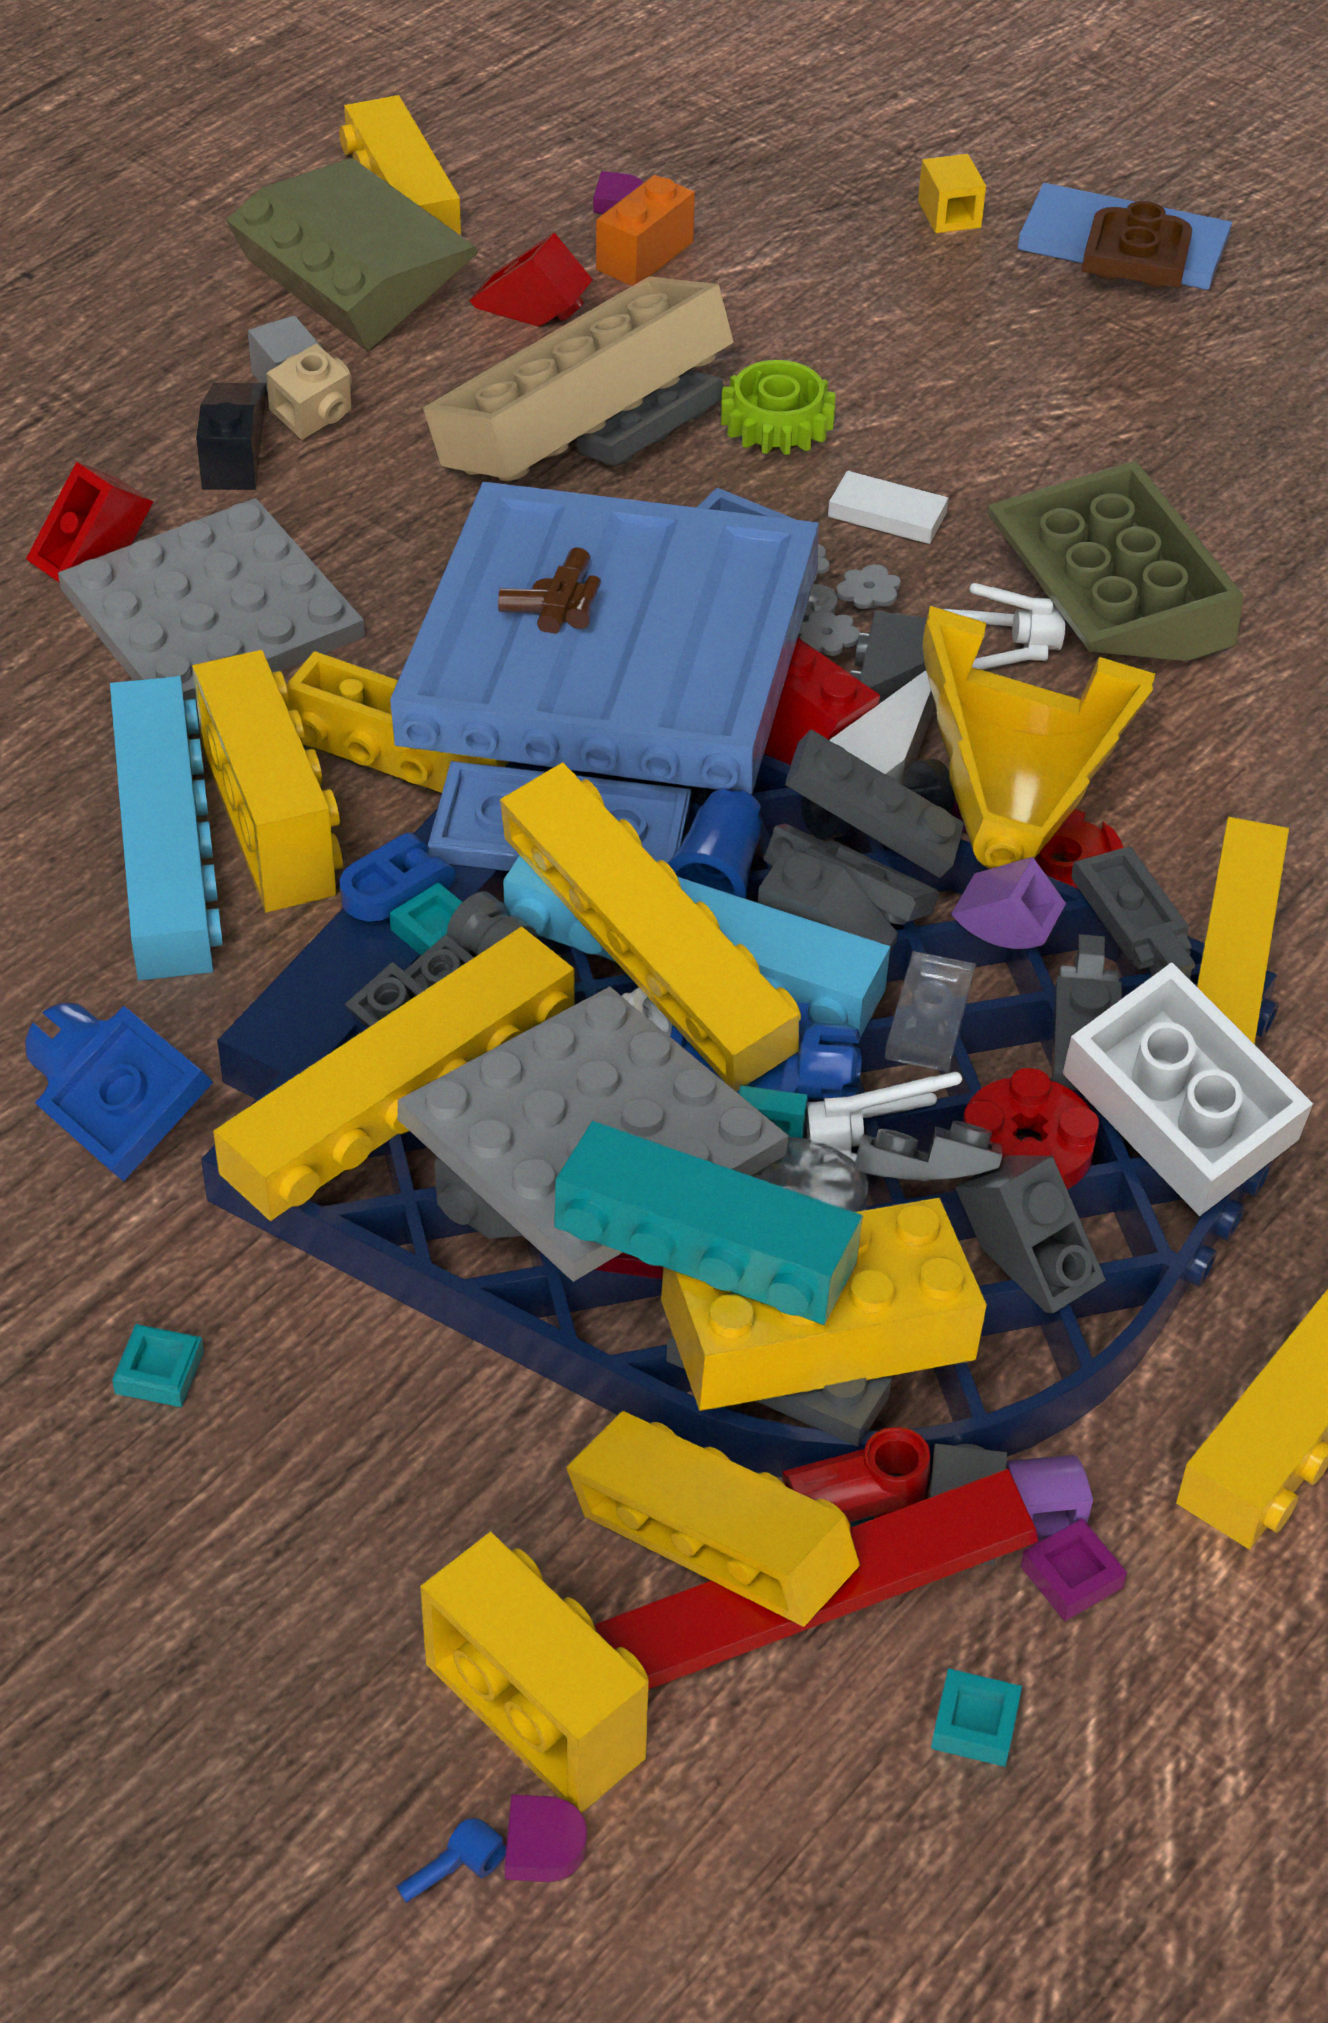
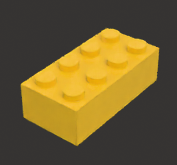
[192,650,343,913]
[661,1198,987,1411]

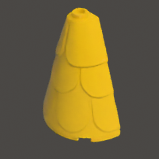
[922,606,1155,869]

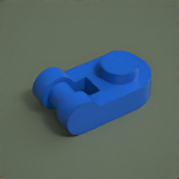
[340,833,456,922]

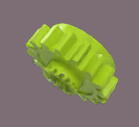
[720,360,836,455]

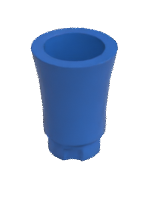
[668,788,762,899]

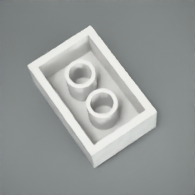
[1063,962,1313,1216]

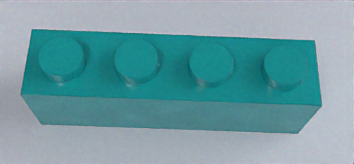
[554,1120,863,1325]

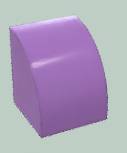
[951,857,1066,949]
[1006,1455,1093,1544]

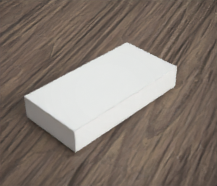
[828,471,949,544]

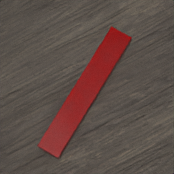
[594,1469,1038,1690]

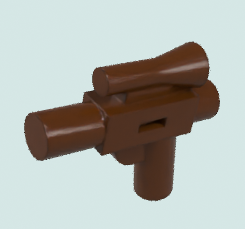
[498,547,601,634]

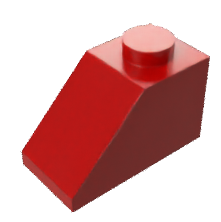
[469,232,593,327]
[26,461,154,583]

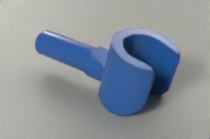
[396,1818,506,1903]

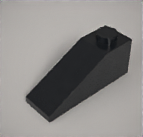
[196,383,266,490]

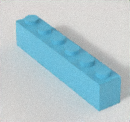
[110,676,223,981]
[503,856,890,1036]

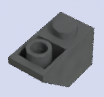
[850,611,926,704]
[955,1155,1106,1313]

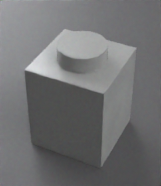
[248,315,322,392]

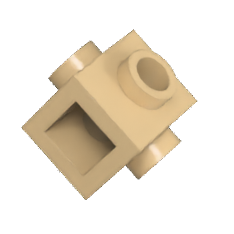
[266,343,352,440]

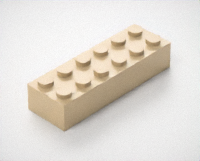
[423,276,734,481]

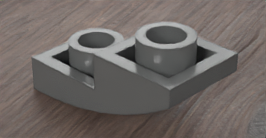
[345,934,474,1028]
[853,1121,1003,1180]

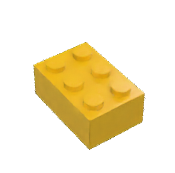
[420,1531,649,1813]

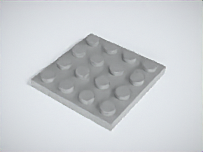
[58,498,365,705]
[398,987,788,1282]

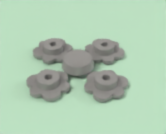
[798,544,901,656]

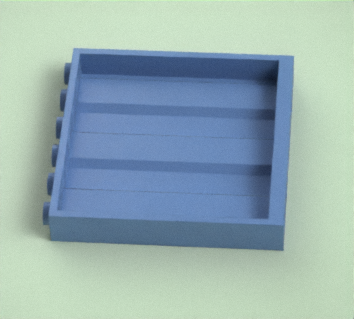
[390,482,819,794]

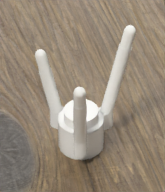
[943,583,1065,670]
[806,1072,962,1181]

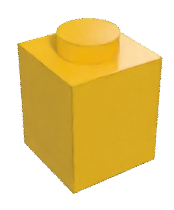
[918,154,986,233]

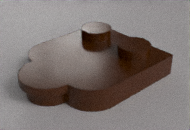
[1081,201,1192,288]

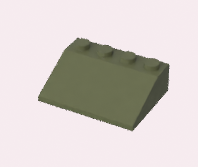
[226,158,478,352]
[987,461,1243,661]

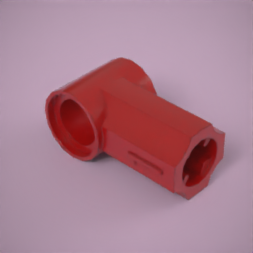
[782,1427,930,1523]

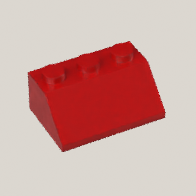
[764,638,880,765]

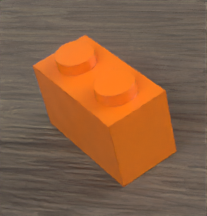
[596,175,695,286]

